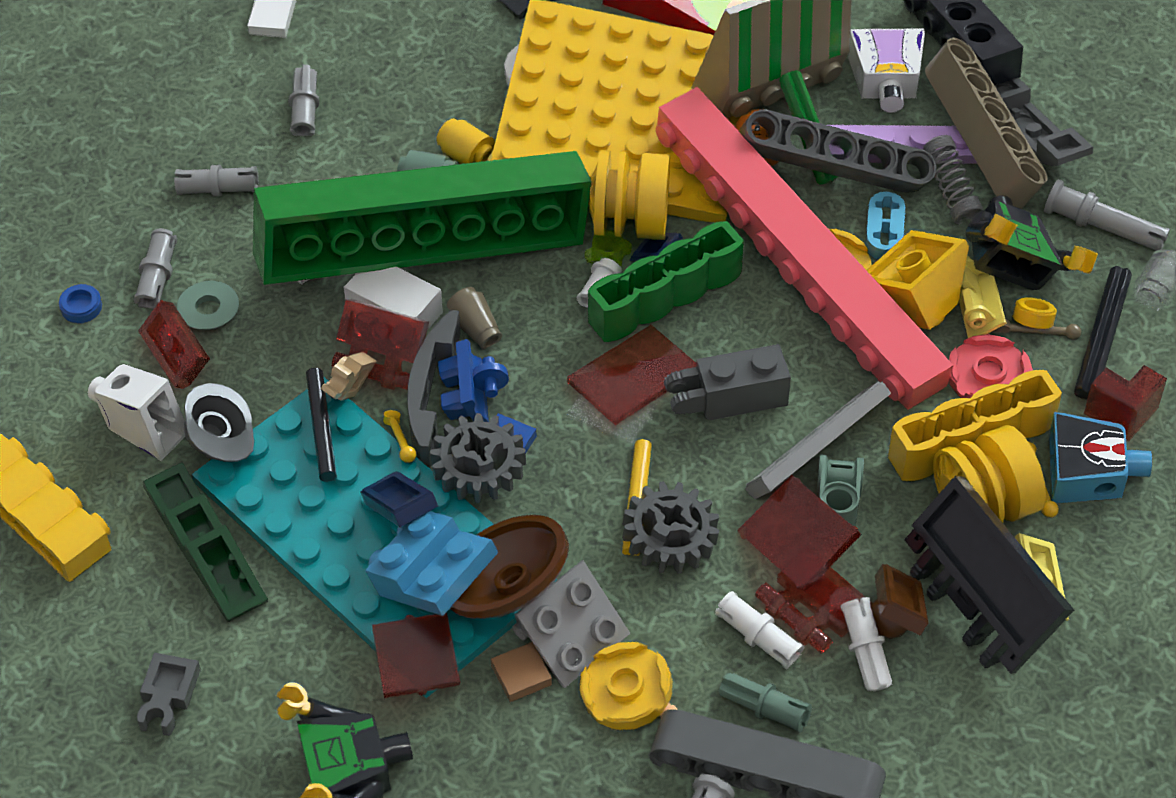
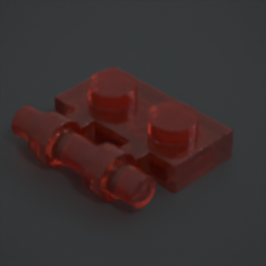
[332,299,429,390]
[755,549,872,654]

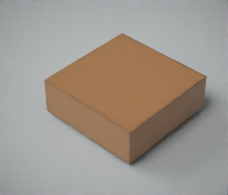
[491,642,552,702]

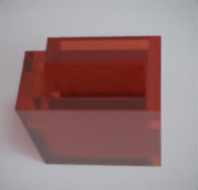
[1084,365,1167,441]

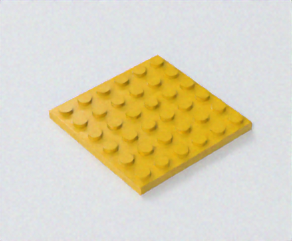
[491,0,743,223]

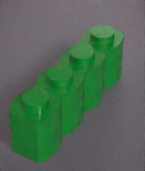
[588,221,744,342]

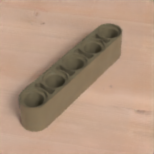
[925,38,1047,209]

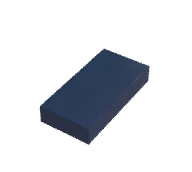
[360,471,438,527]

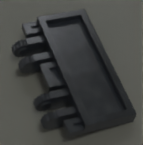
[904,476,1074,674]

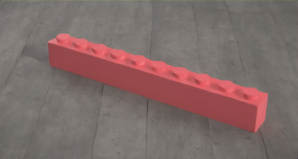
[656,87,953,410]

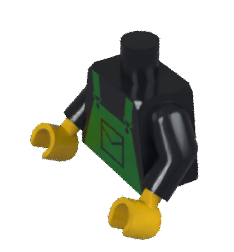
[965,195,1098,290]
[277,683,413,798]

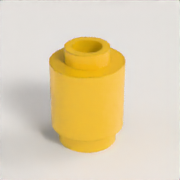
[437,119,495,164]

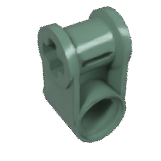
[817,454,864,538]

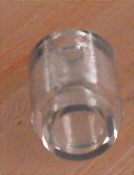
[1133,250,1176,311]

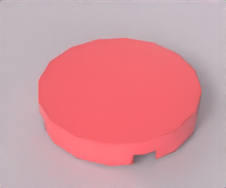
[949,334,1033,398]

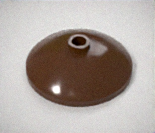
[450,515,569,619]

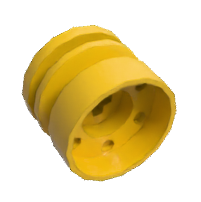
[589,150,670,240]
[933,425,1046,523]

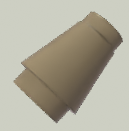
[447,287,502,350]

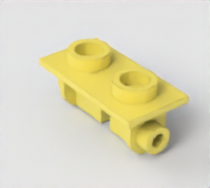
[959,255,1007,338]

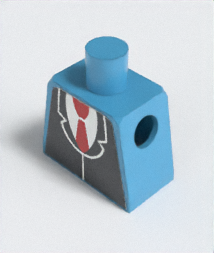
[1049,412,1152,503]

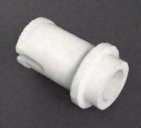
[577,258,622,308]

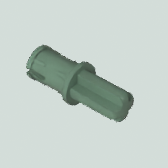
[719,673,812,733]

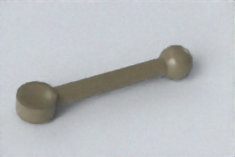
[994,319,1082,340]

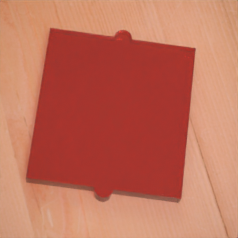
[372,612,460,698]

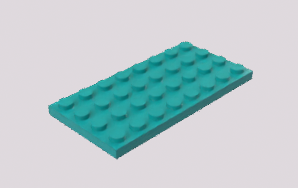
[191,377,558,698]

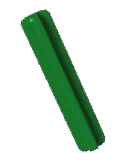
[779,70,838,185]

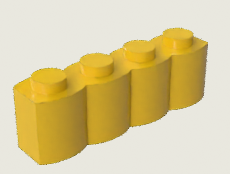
[888,370,1062,481]
[0,433,112,582]

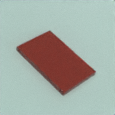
[567,325,696,425]
[737,475,861,592]

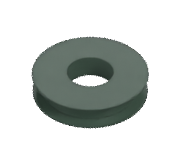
[177,281,239,330]

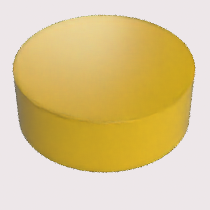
[1013,297,1057,329]

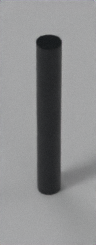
[306,368,337,482]

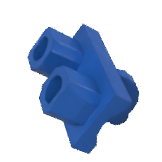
[438,339,509,422]

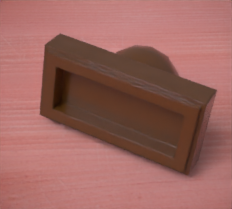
[870,564,928,639]

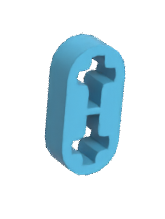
[865,192,905,259]

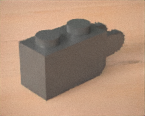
[664,344,791,420]

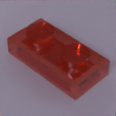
[138,300,210,389]

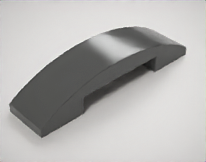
[995,78,1093,166]
[407,310,461,468]

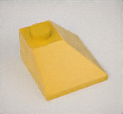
[867,230,969,330]

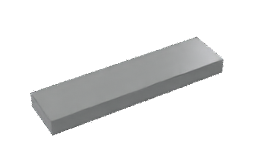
[745,381,891,499]

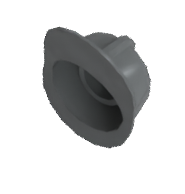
[184,383,254,462]

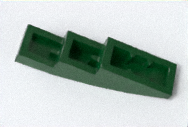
[143,462,268,622]

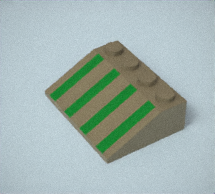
[691,0,851,118]

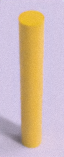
[622,439,652,556]

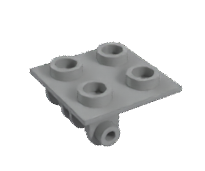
[512,560,630,688]

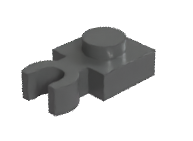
[137,652,201,736]

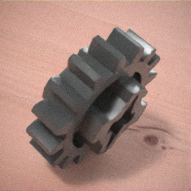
[430,413,526,503]
[622,481,719,574]

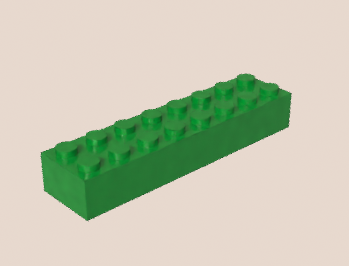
[253,151,592,285]

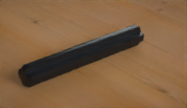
[1074,266,1132,401]

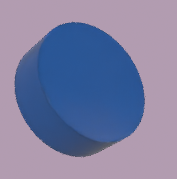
[59,284,102,323]

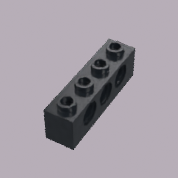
[903,0,1023,86]

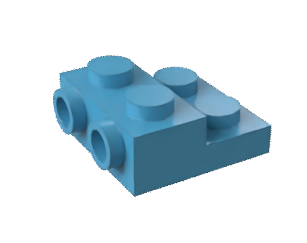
[365,511,498,616]

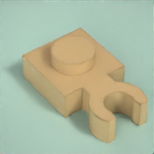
[320,352,376,401]

